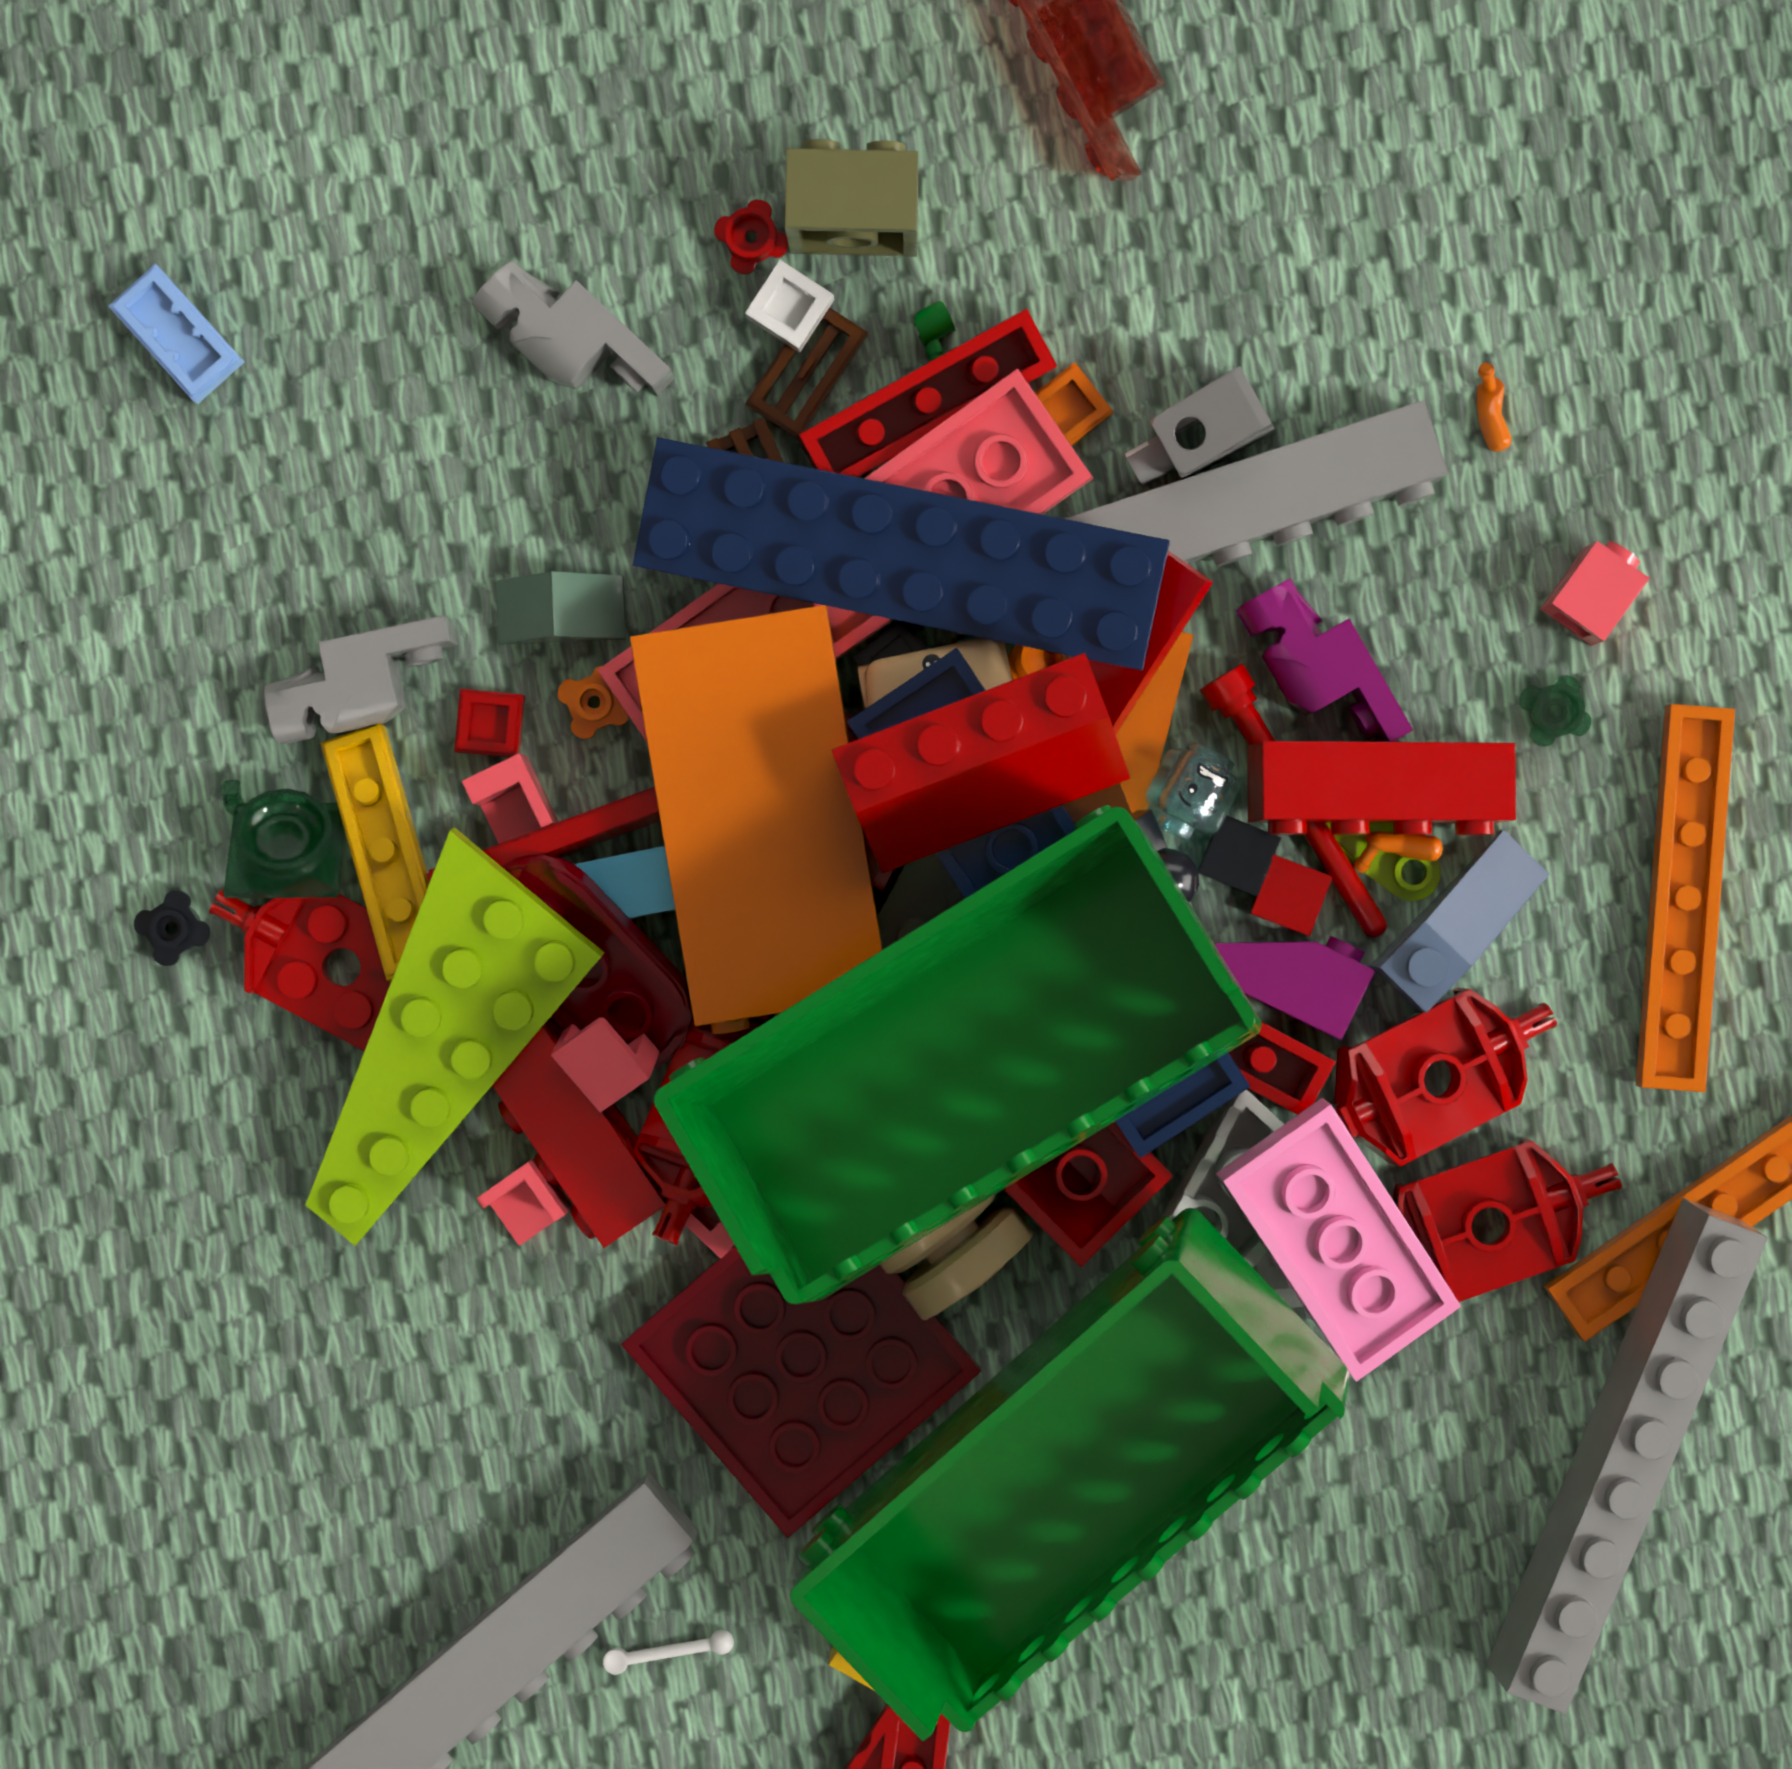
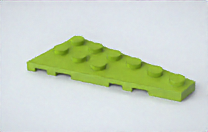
[305,827,604,1246]

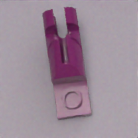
[1236,578,1413,742]

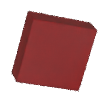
[454,689,525,758]
[1248,854,1333,936]

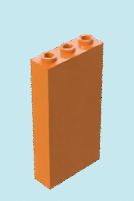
[630,605,883,1034]

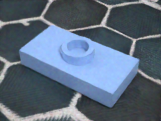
[108,264,245,404]

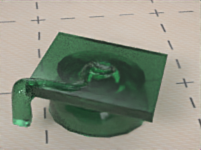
[221,780,345,898]

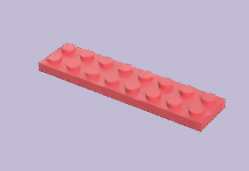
[598,369,1093,742]

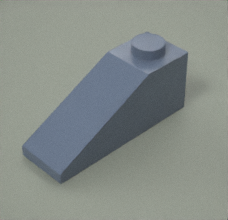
[1369,830,1549,1013]

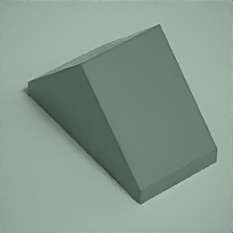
[496,571,626,645]

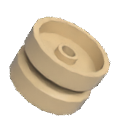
[880,1194,1034,1320]

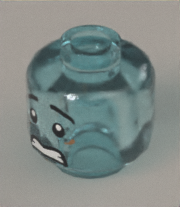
[1145,741,1240,841]

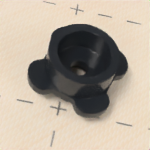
[134,891,211,966]

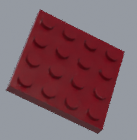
[621,1245,981,1538]

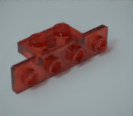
[1009,0,1166,181]

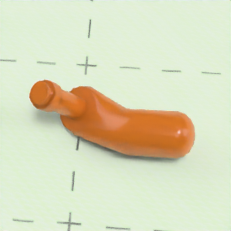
[1476,362,1512,452]
[1353,831,1443,873]

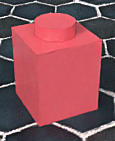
[1540,540,1650,646]

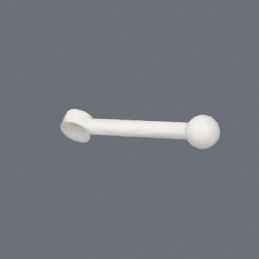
[603,1630,734,1675]

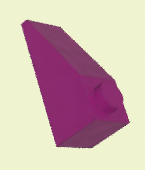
[1213,936,1375,1040]

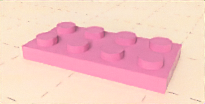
[1215,1098,1461,1382]

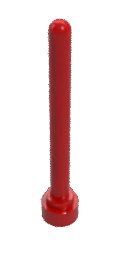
[1199,663,1387,938]

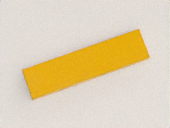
[320,723,429,982]

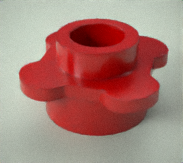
[714,199,788,275]

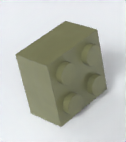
[785,139,919,257]

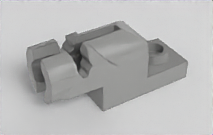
[472,260,675,396]
[264,615,458,745]

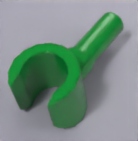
[914,301,956,361]

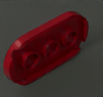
[502,855,693,1069]

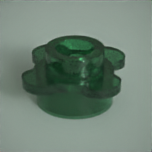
[1519,675,1591,747]

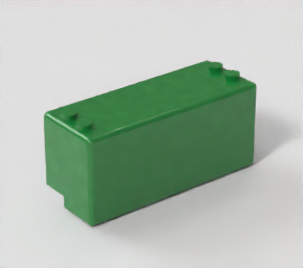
[654,805,1262,1304]
[790,1208,1350,1741]

